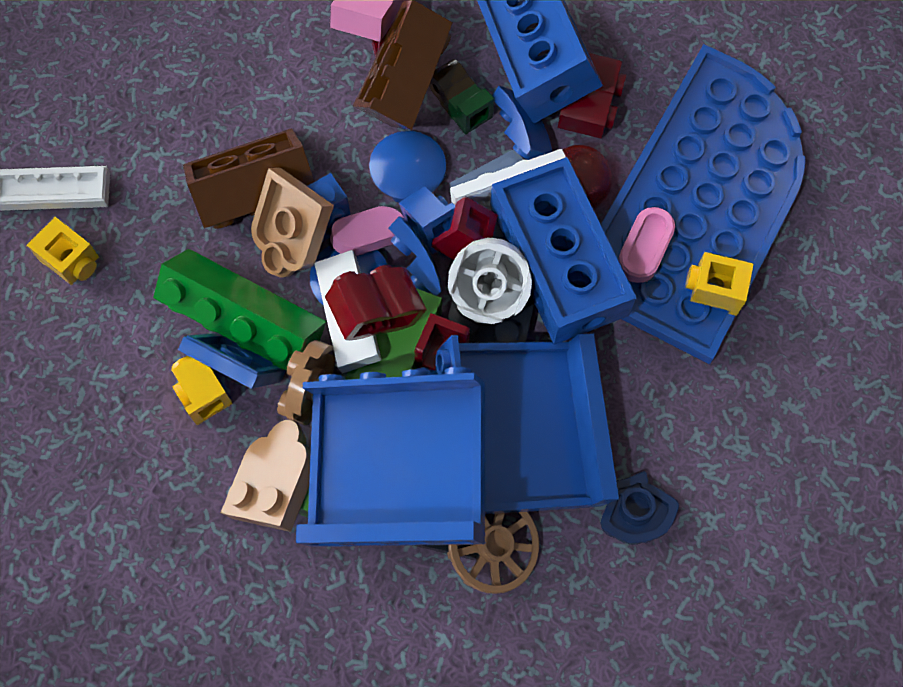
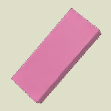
[330,0,408,42]

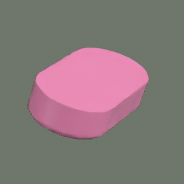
[330,206,404,256]
[618,207,675,283]

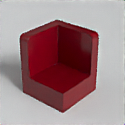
[431,196,498,260]
[414,313,470,371]

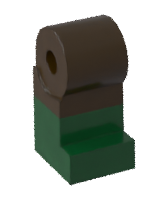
[429,59,494,135]

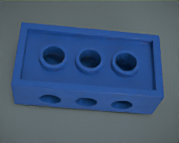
[477,0,603,123]
[490,157,636,345]

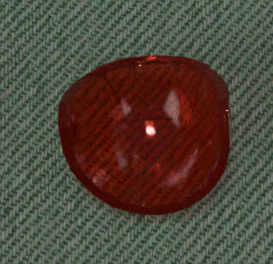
[562,145,613,209]

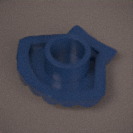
[600,471,680,545]

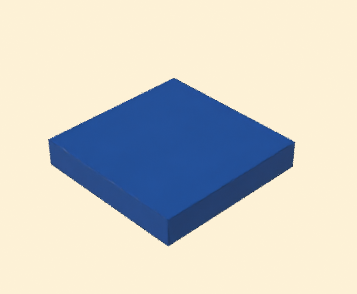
[178,333,286,389]

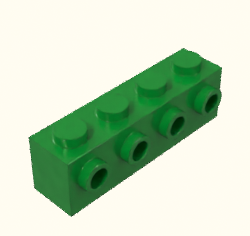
[153,249,327,370]

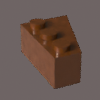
[353,0,453,130]

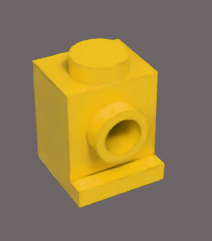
[27,217,99,285]
[685,252,754,316]
[172,356,233,425]

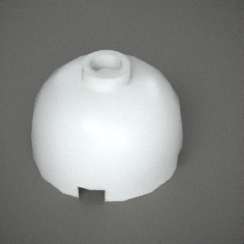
[448,237,532,324]

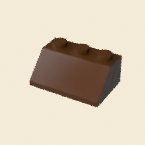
[183,128,315,229]

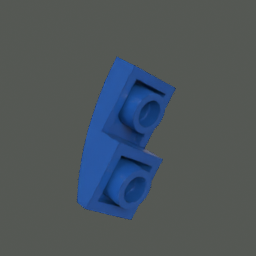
[492,86,553,160]
[388,216,444,296]

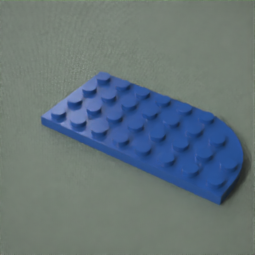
[572,44,805,365]

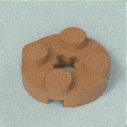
[277,340,335,425]

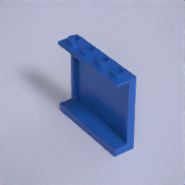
[435,334,619,514]
[296,367,485,547]

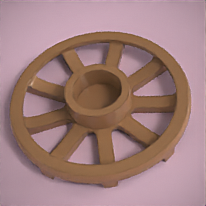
[447,512,539,594]

